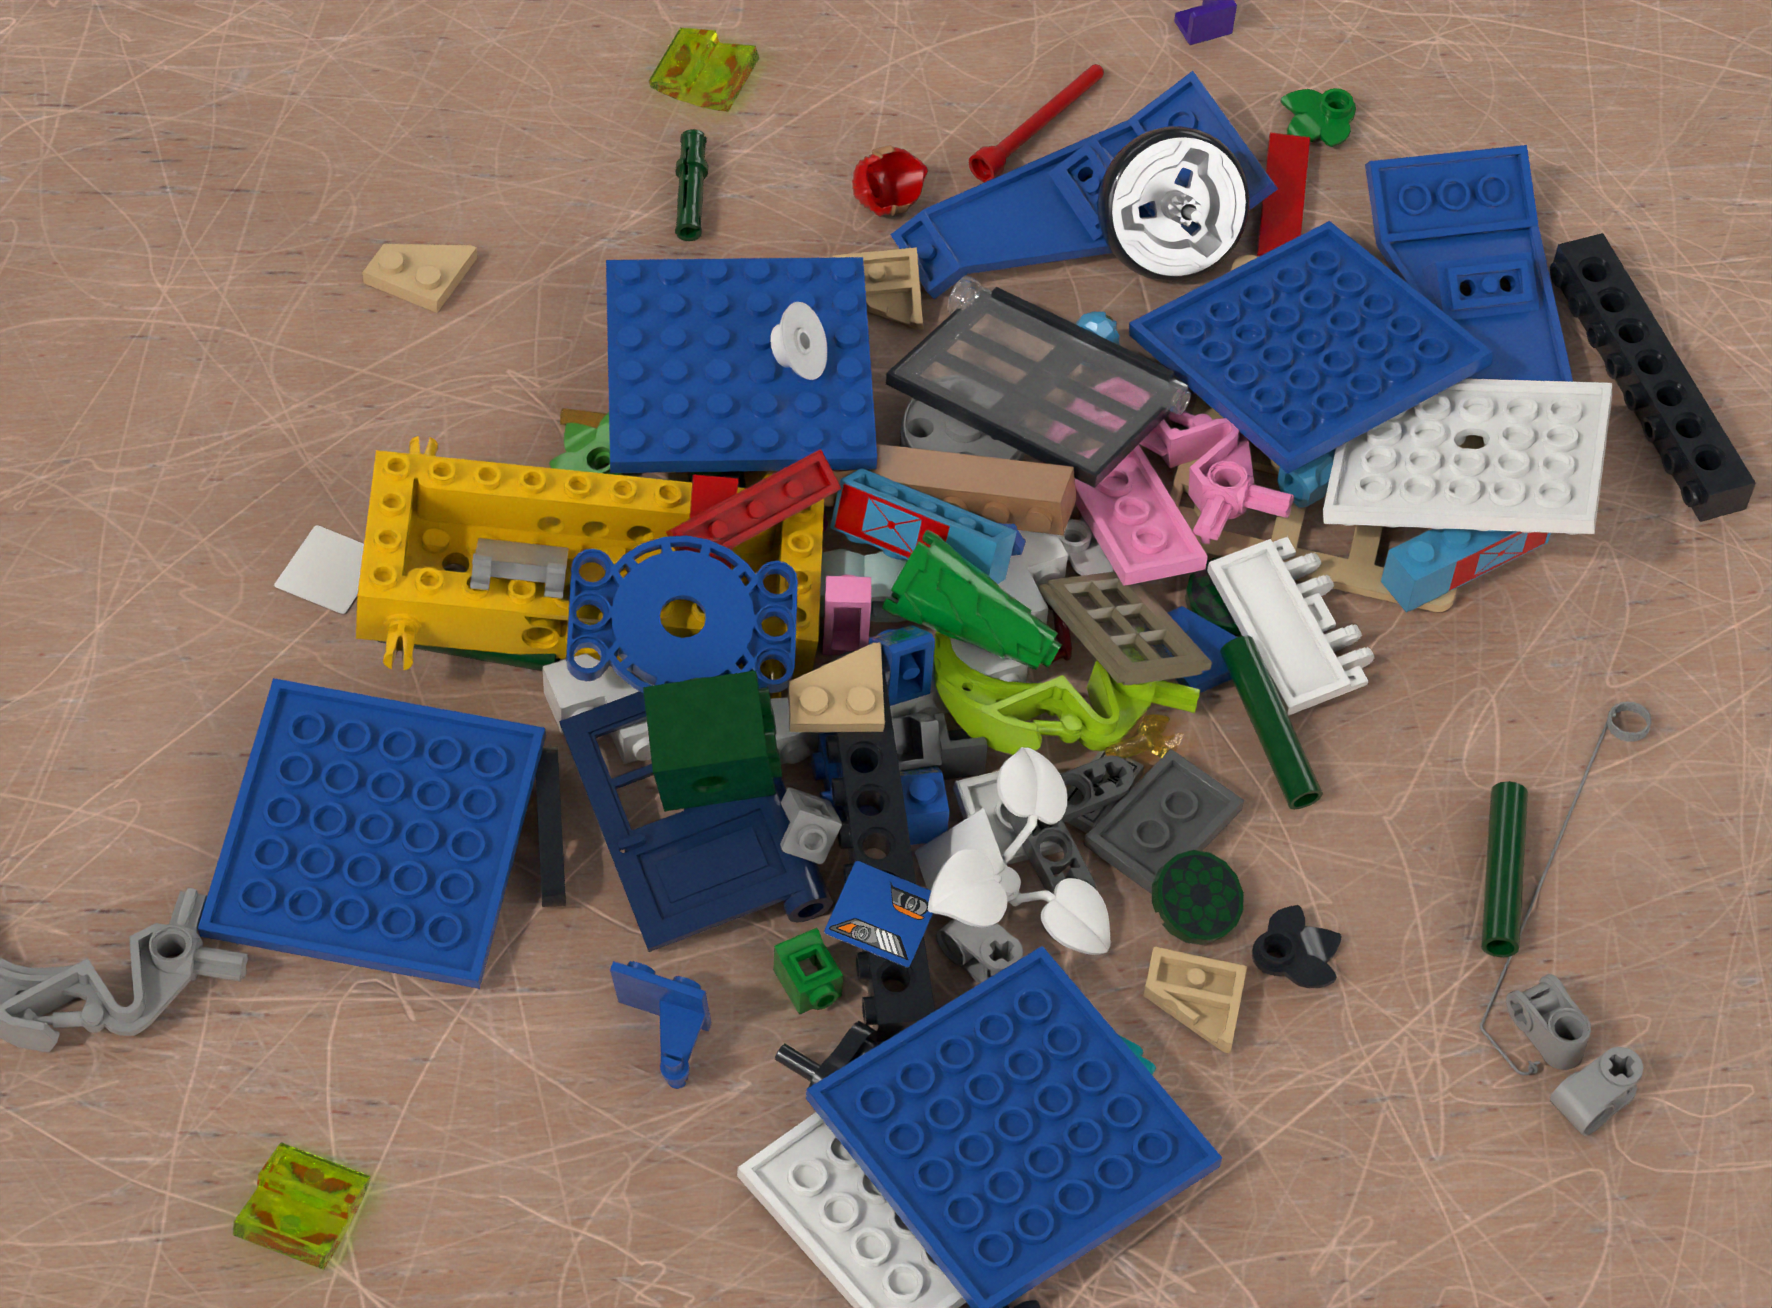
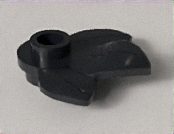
[1252,905,1342,988]

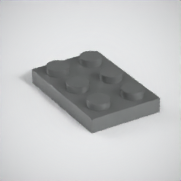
[1084,749,1244,894]

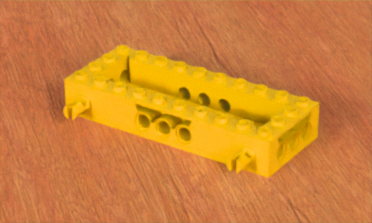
[355,436,824,699]

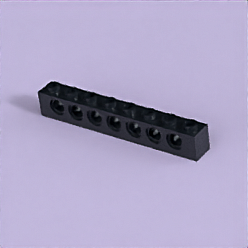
[1550,233,1756,522]
[826,671,935,1042]

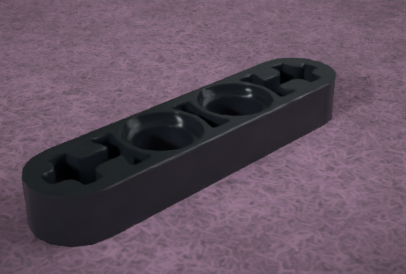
[536,746,566,907]

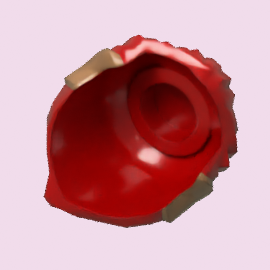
[852,145,928,217]

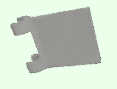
[470,538,569,599]

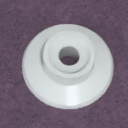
[771,302,827,380]

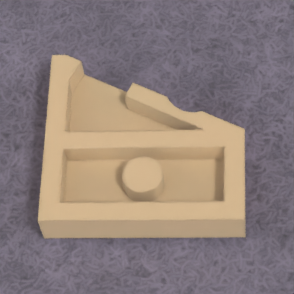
[362,244,477,313]
[833,247,924,330]
[788,643,885,732]
[1144,947,1247,1053]

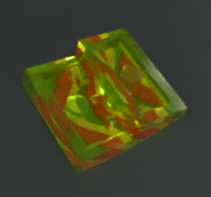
[649,27,759,112]
[233,1142,371,1270]

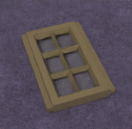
[1039,571,1212,686]

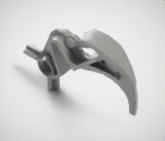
[0,888,248,1052]

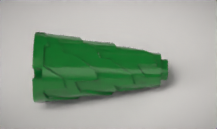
[882,530,1062,670]

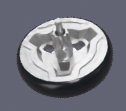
[1098,126,1250,282]

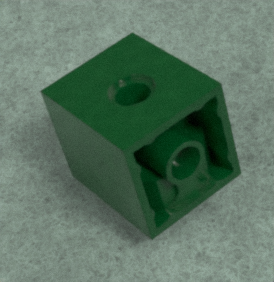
[643,670,782,812]

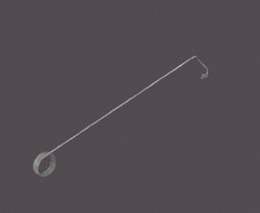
[1479,701,1651,1075]

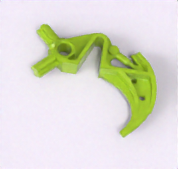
[933,627,1200,755]

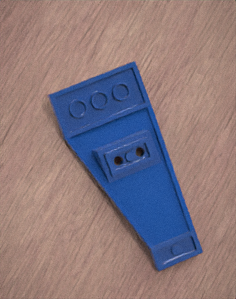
[890,71,1278,299]
[1365,145,1573,382]

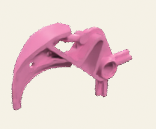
[1043,380,1294,544]

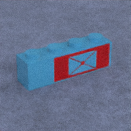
[830,468,1017,584]
[1381,528,1551,613]

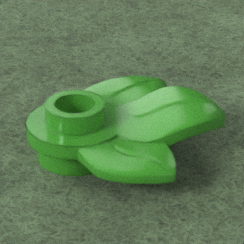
[549,412,622,475]

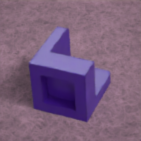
[1174,0,1237,45]

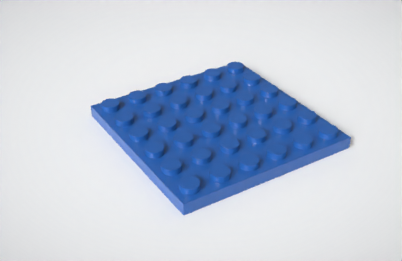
[1129,221,1493,474]
[606,257,877,473]
[198,678,546,989]
[806,946,1222,1308]

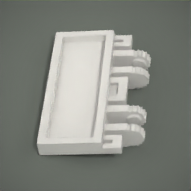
[1207,536,1375,716]

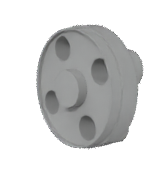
[900,378,1026,461]

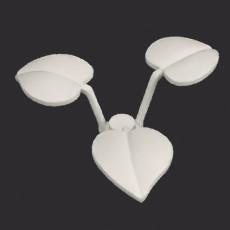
[928,747,1111,955]

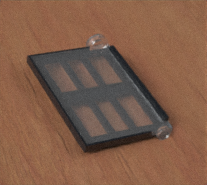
[886,276,1191,488]

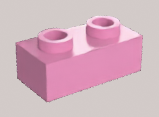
[823,575,871,655]

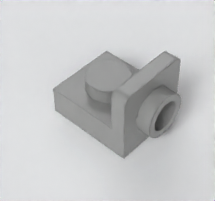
[780,787,842,864]

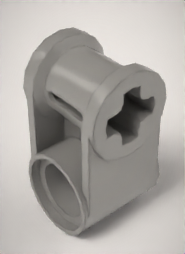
[936,919,1023,984]
[1506,974,1591,1070]
[1550,1047,1644,1136]

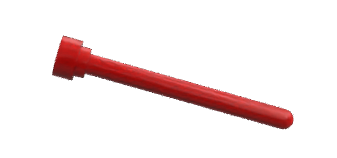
[969,64,1104,183]

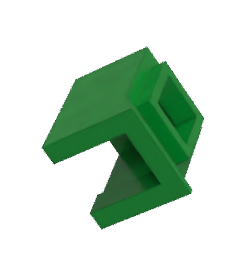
[773,928,843,1015]

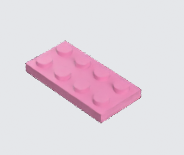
[1075,444,1208,586]

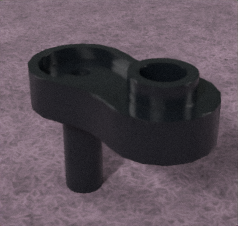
[775,1021,880,1088]

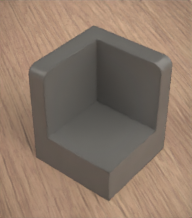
[892,712,942,771]
[933,713,988,780]

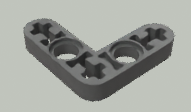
[1008,755,1134,894]

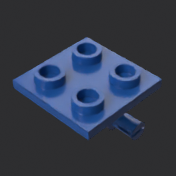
[610,961,712,1089]

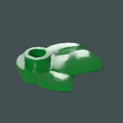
[1280,88,1356,147]

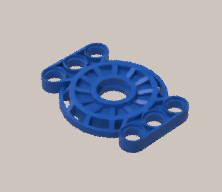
[566,536,798,693]

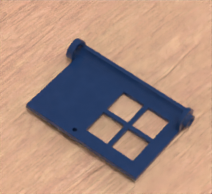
[559,691,833,952]

